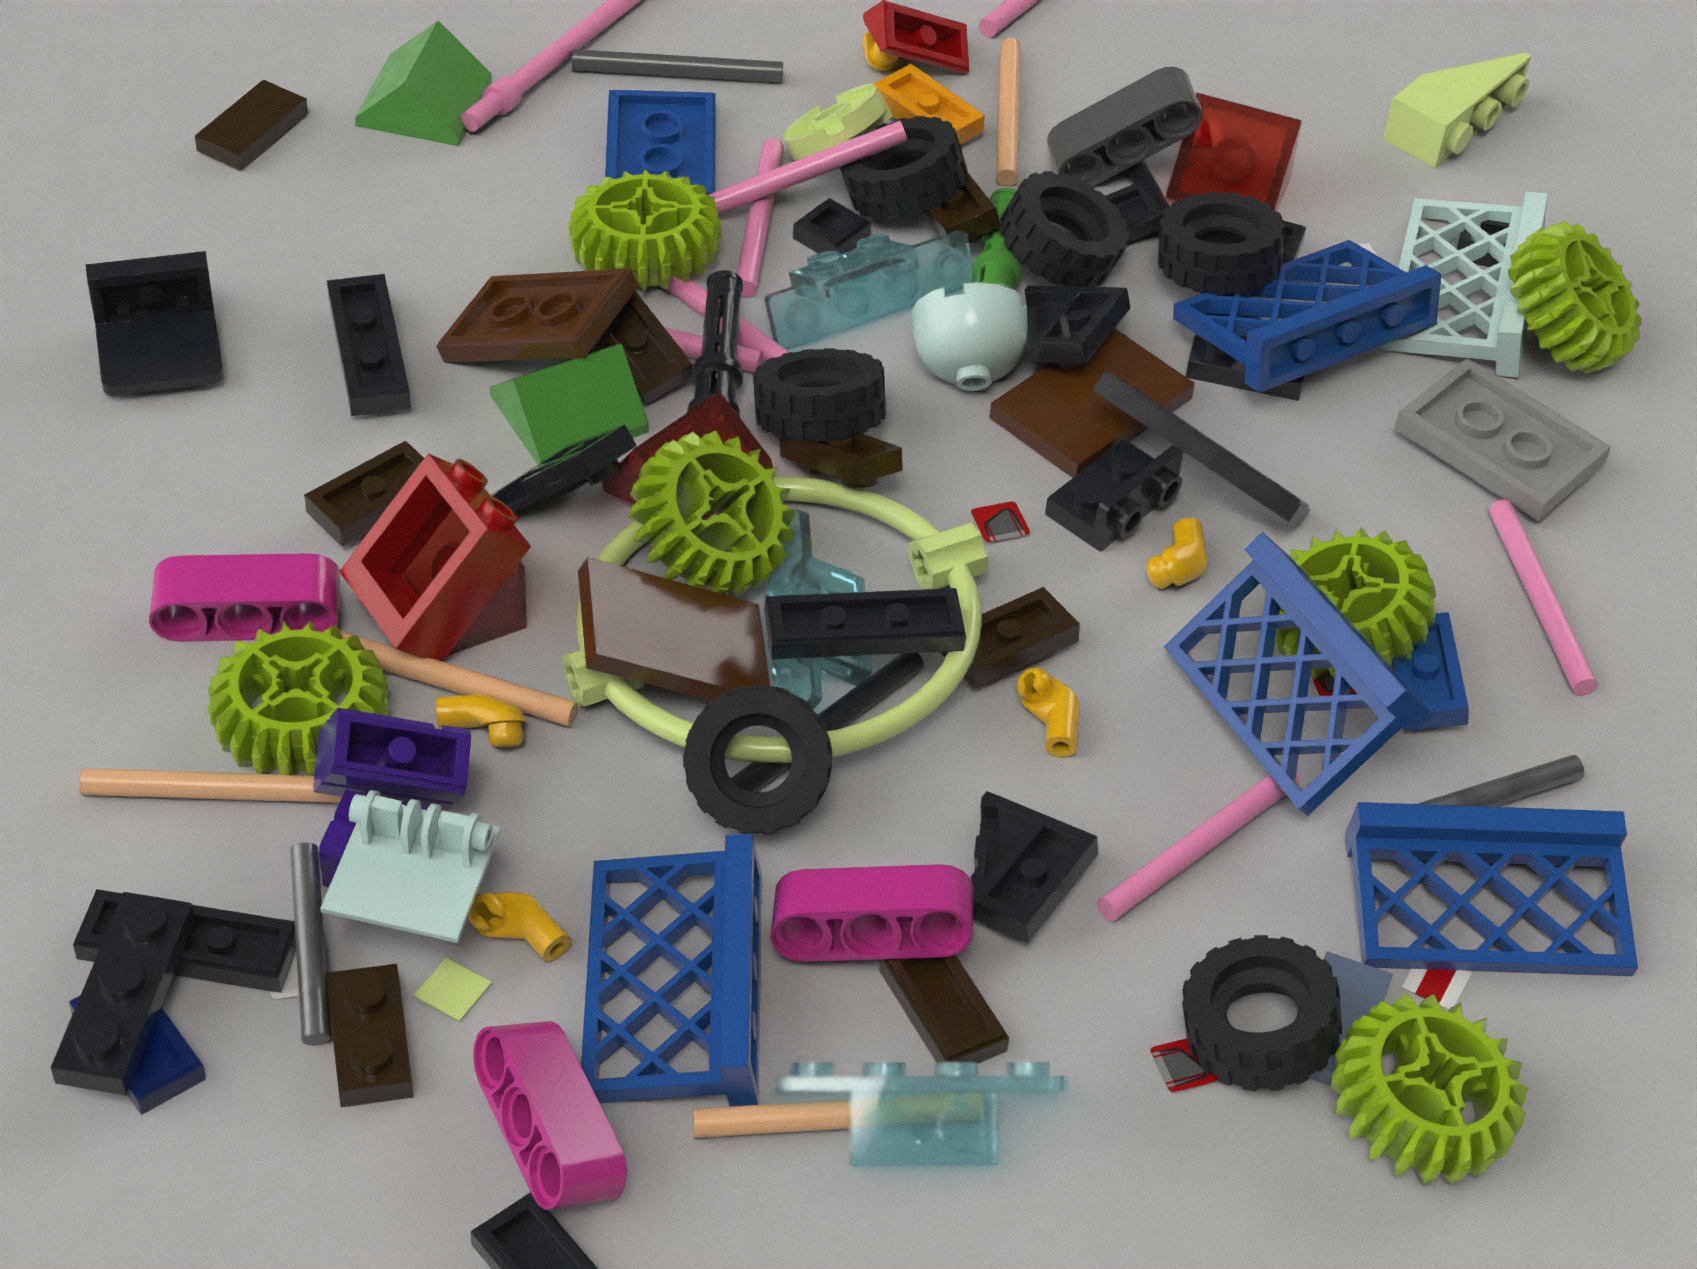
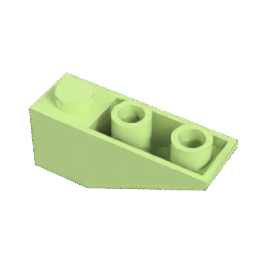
[1383,52,1531,168]

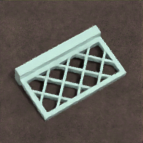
[1381,191,1548,378]

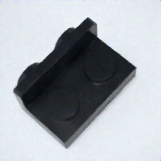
[1045,439,1184,552]

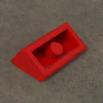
[863,0,969,75]

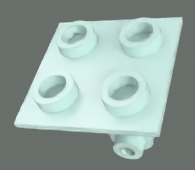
[320,790,501,943]

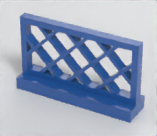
[1173,240,1441,393]
[1163,532,1434,816]
[1345,802,1638,976]
[581,834,762,1106]

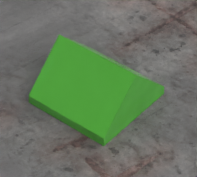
[355,20,492,146]
[489,343,649,464]

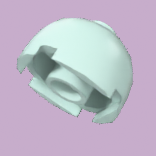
[912,282,1028,391]

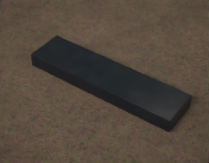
[1093,372,1311,527]

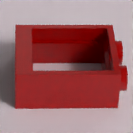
[339,454,531,662]

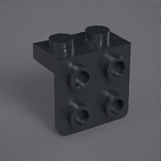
[85,251,224,396]

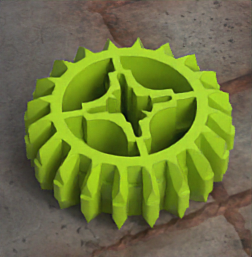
[568,169,722,292]
[1508,221,1642,374]
[628,430,797,597]
[1265,527,1437,679]
[207,620,389,775]
[1330,993,1529,1185]

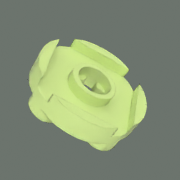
[783,84,892,161]

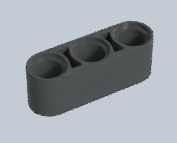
[1047,67,1203,187]

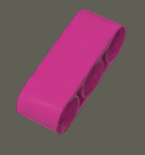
[149,553,340,642]
[770,864,974,962]
[473,1021,627,1210]

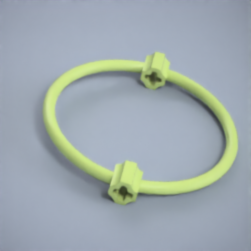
[562,477,988,763]

